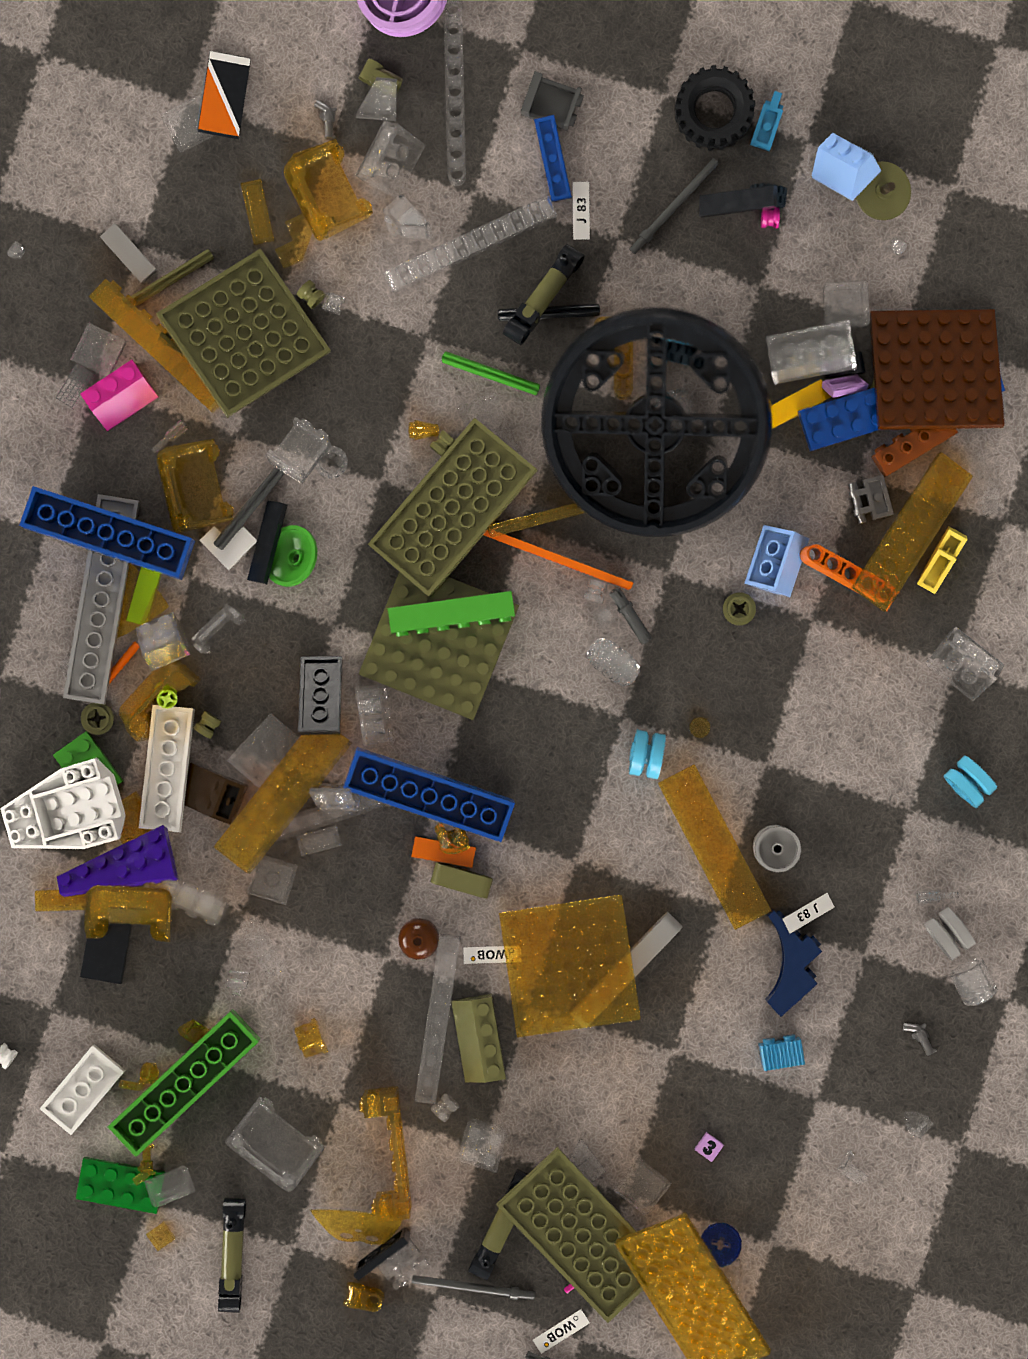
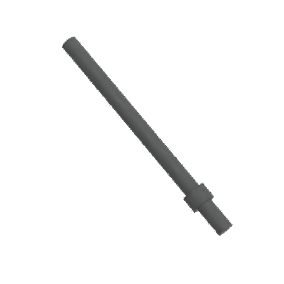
[629,158,719,254]
[412,1275,535,1300]

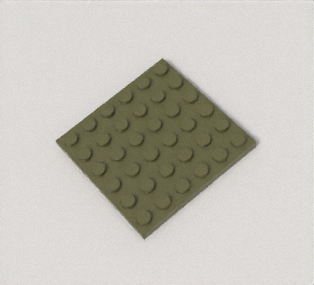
[156,249,331,418]
[359,572,519,720]

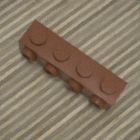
[871,429,958,478]

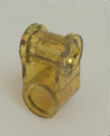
[343,1282,385,1312]

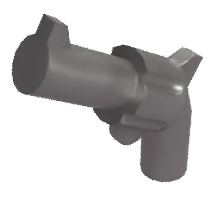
[314,100,337,139]
[903,1023,937,1056]

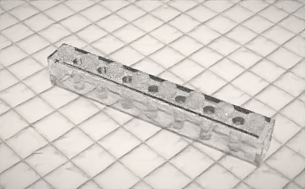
[415,934,461,1104]

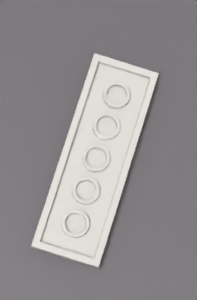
[139,705,195,832]

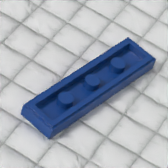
[534,115,572,202]

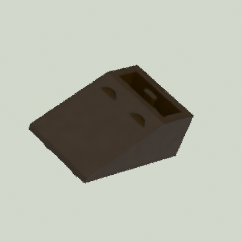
[184,763,249,825]

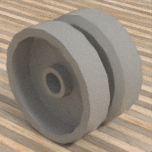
[752,825,801,872]
[924,907,976,961]

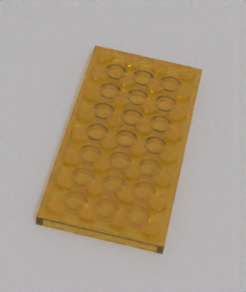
[615,1213,771,1359]

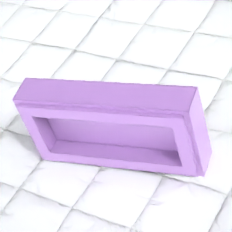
[821,374,868,398]

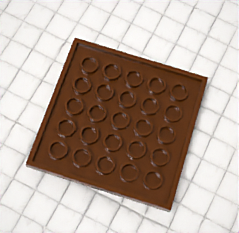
[870,309,1005,429]

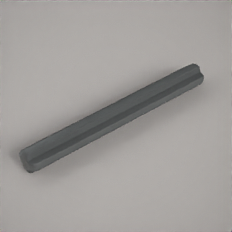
[214,465,285,550]

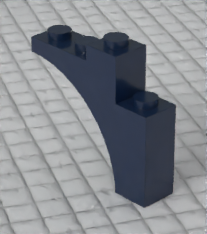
[765,909,822,1017]

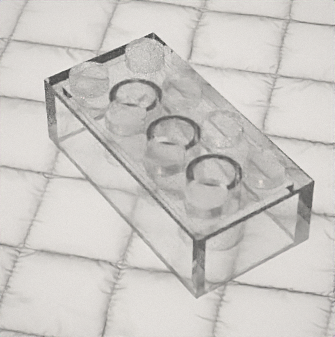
[766,320,857,385]

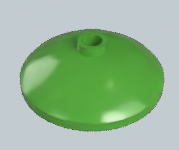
[269,525,317,587]

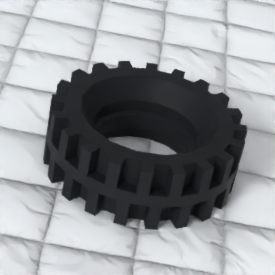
[675,65,755,151]

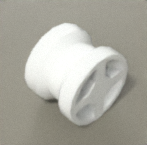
[0,1043,18,1070]

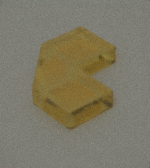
[275,213,312,269]

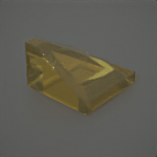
[177,1019,209,1044]

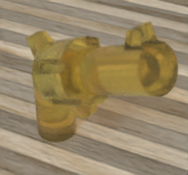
[132,1144,155,1186]

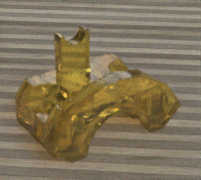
[435,823,470,854]
[294,1018,328,1058]

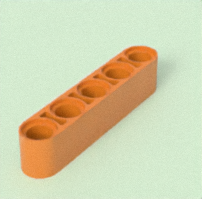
[800,544,895,603]

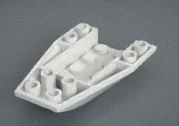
[0,758,126,849]

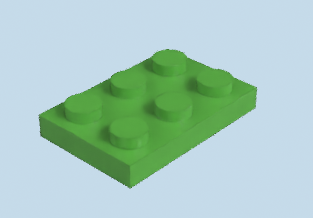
[53,731,123,785]

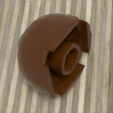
[398,918,439,960]

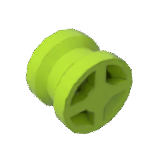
[156,683,178,709]

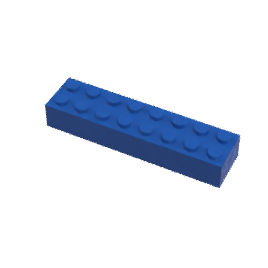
[19,486,195,580]
[343,747,515,842]

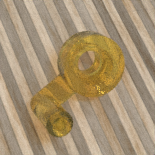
[119,1062,159,1091]

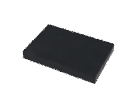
[80,915,133,984]
[354,1227,410,1281]

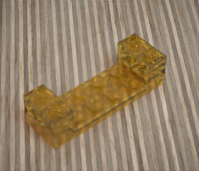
[359,1086,412,1223]

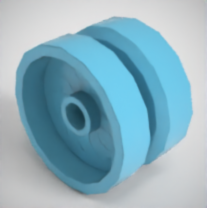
[629,729,666,779]
[943,755,997,808]

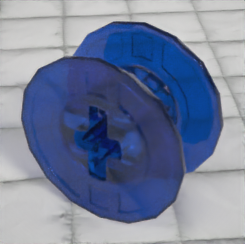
[699,1223,742,1267]

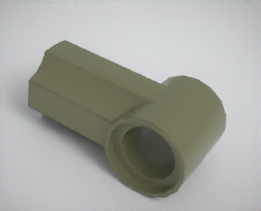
[358,59,403,96]

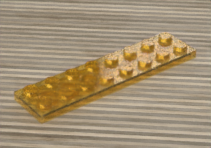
[851,452,973,612]
[658,764,771,930]

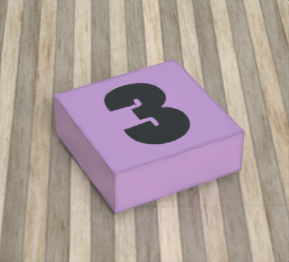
[695,1132,724,1162]

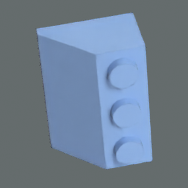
[812,133,881,201]
[744,525,810,597]

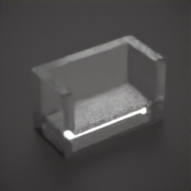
[144,1166,195,1208]

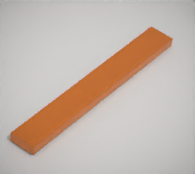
[484,529,633,590]

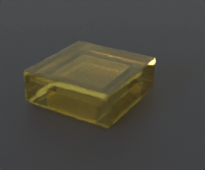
[146,1221,175,1251]

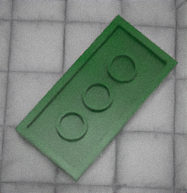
[76,1157,165,1214]

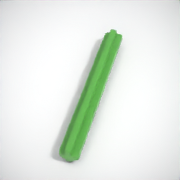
[442,352,540,395]

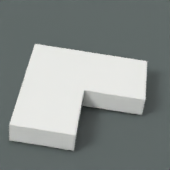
[200,526,257,570]

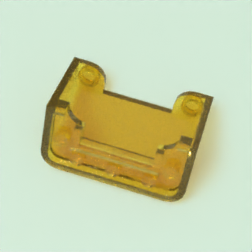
[284,139,373,241]
[157,439,234,533]
[119,656,201,742]
[84,885,172,942]

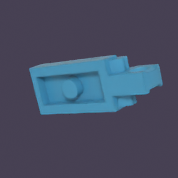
[750,91,783,151]

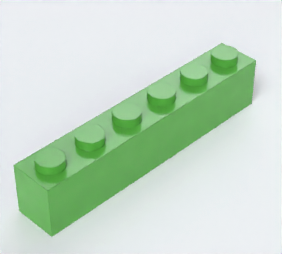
[387,591,515,637]

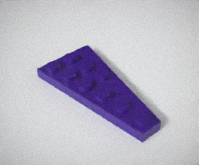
[57,825,179,897]

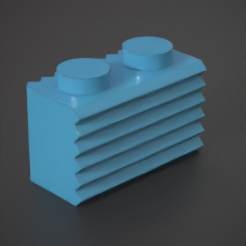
[758,1034,805,1071]

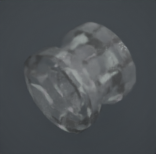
[321,292,346,315]

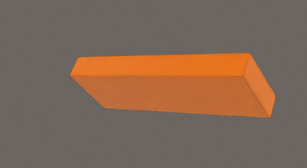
[411,836,476,868]

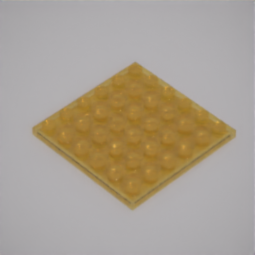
[499,895,641,1038]

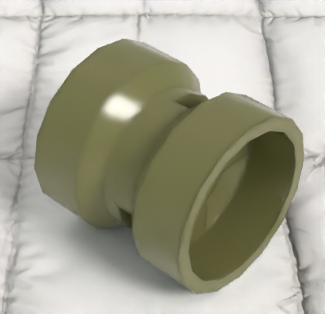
[297,280,326,309]
[429,430,455,457]
[193,711,222,739]

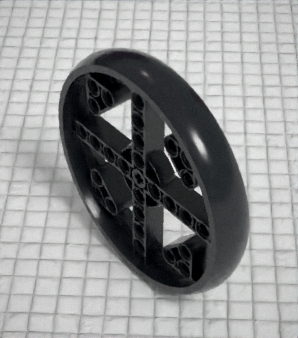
[541,307,773,537]

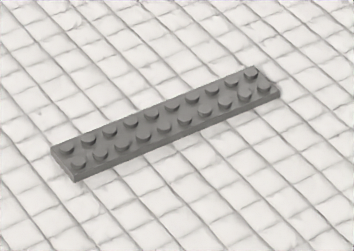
[63,494,140,705]

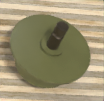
[856,162,911,220]

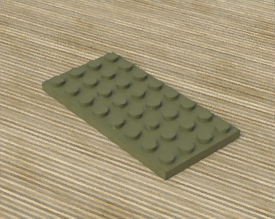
[368,418,538,598]
[496,1147,668,1323]

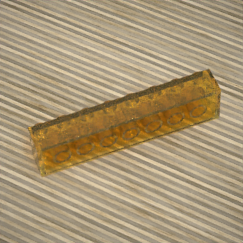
[214,733,352,874]

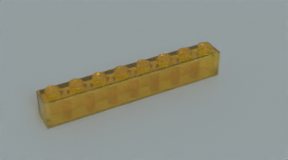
[89,279,219,413]

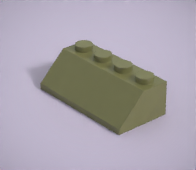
[451,994,506,1083]

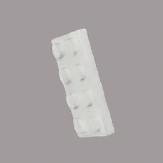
[40,1044,126,1135]

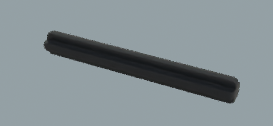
[498,304,600,321]

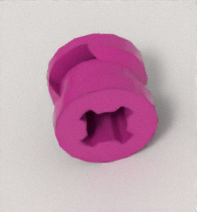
[761,207,780,229]

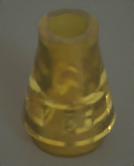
[408,420,439,440]

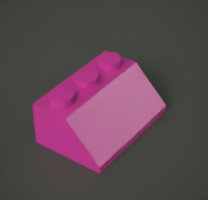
[80,360,159,431]

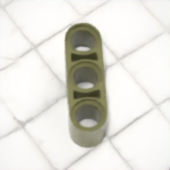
[430,862,493,899]

